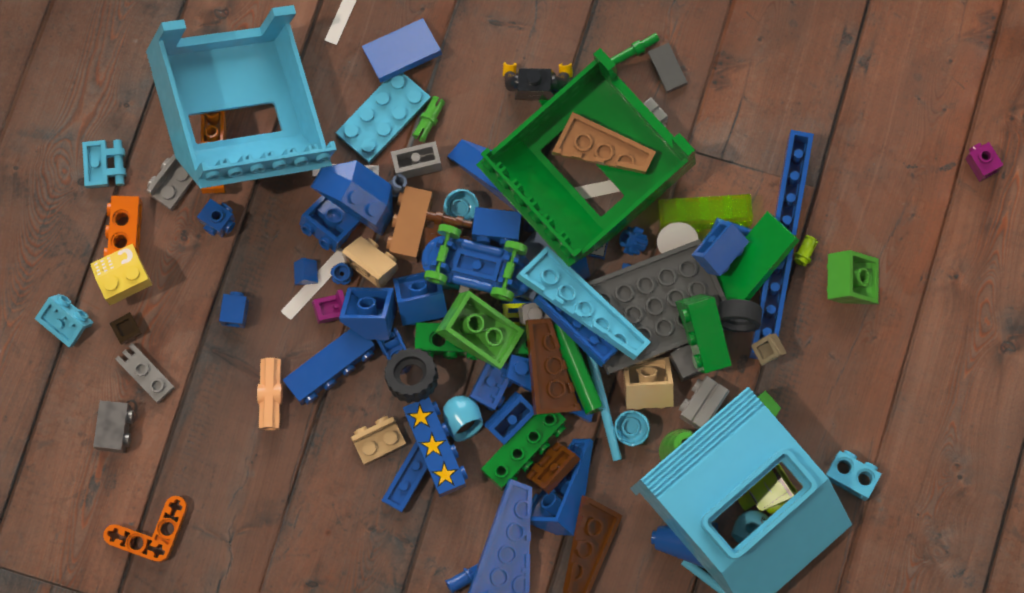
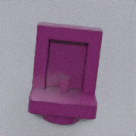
[312,289,345,324]

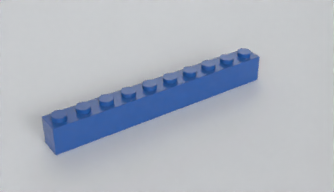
[749,130,814,359]

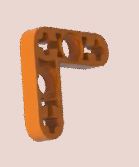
[103,496,188,563]

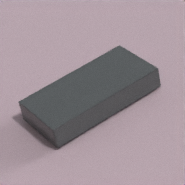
[648,43,687,93]

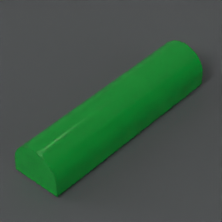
[553,324,604,415]

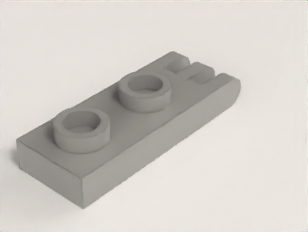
[115,343,175,404]

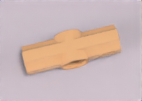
[257,358,283,430]

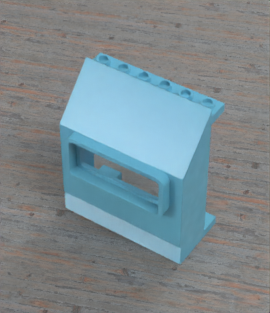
[146,5,337,189]
[630,387,852,593]

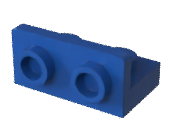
[469,363,513,411]

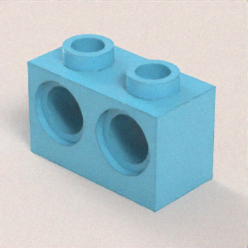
[825,450,882,501]

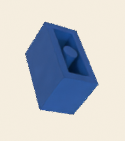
[692,221,749,276]
[483,391,534,445]

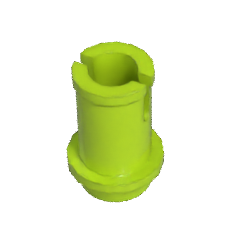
[793,235,818,266]

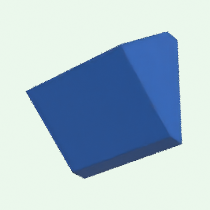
[294,258,318,285]

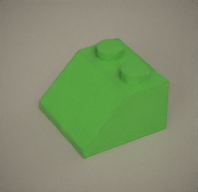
[827,250,879,304]

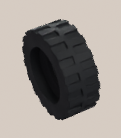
[384,348,439,403]

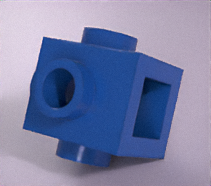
[197,198,236,237]

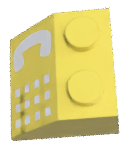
[90,244,152,306]

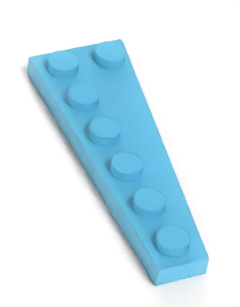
[516,246,651,360]

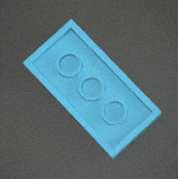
[336,73,431,165]

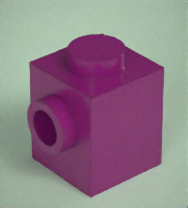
[965,142,1003,182]

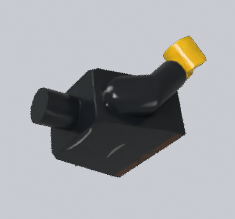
[502,62,573,100]

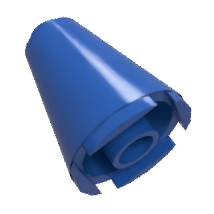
[651,522,718,568]

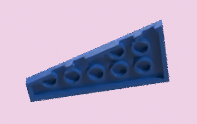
[468,479,532,593]

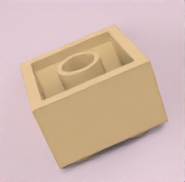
[342,236,398,288]
[623,357,674,410]

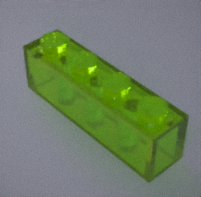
[657,194,753,233]

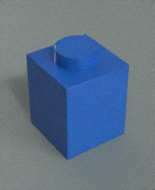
[219,292,249,328]

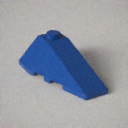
[447,139,518,212]
[530,439,593,536]

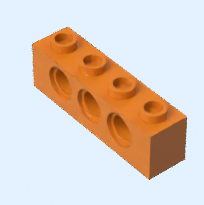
[104,196,143,257]

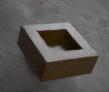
[109,312,142,345]

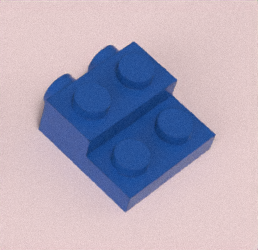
[299,196,361,252]

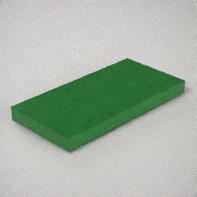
[716,211,800,301]

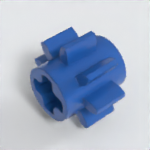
[619,226,648,256]

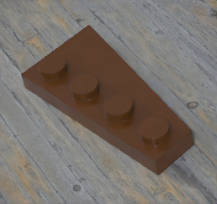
[525,318,582,415]
[563,495,623,593]

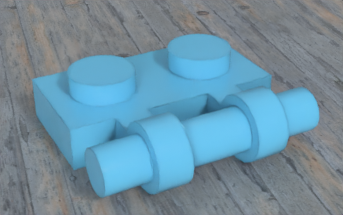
[82,140,126,188]

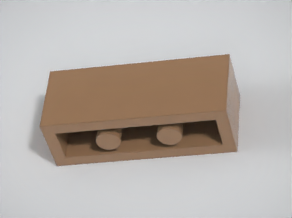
[386,186,433,263]

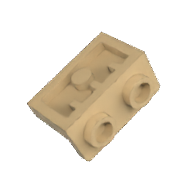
[351,416,406,466]

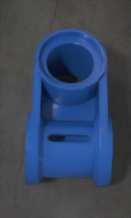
[376,327,412,375]

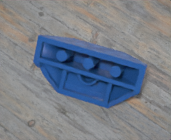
[311,160,393,236]

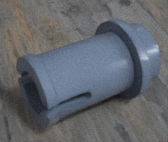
[388,174,407,197]

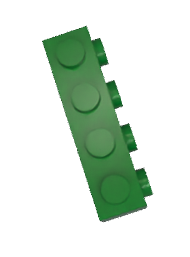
[481,413,566,491]

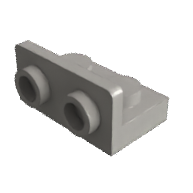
[146,154,194,211]

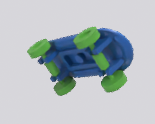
[421,224,530,302]

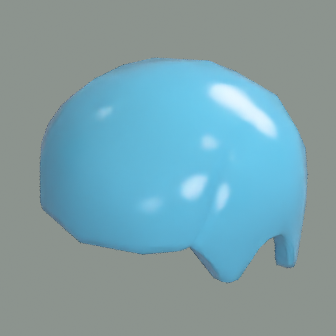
[443,189,479,221]
[614,410,650,447]

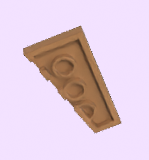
[552,112,656,174]

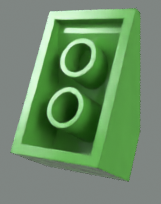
[435,291,525,370]

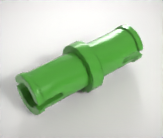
[412,96,445,142]

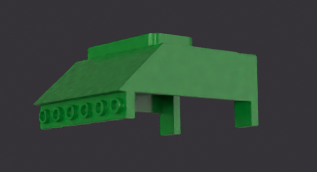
[476,48,696,267]

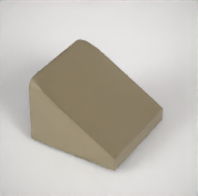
[751,333,787,366]

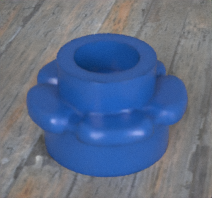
[330,263,353,285]

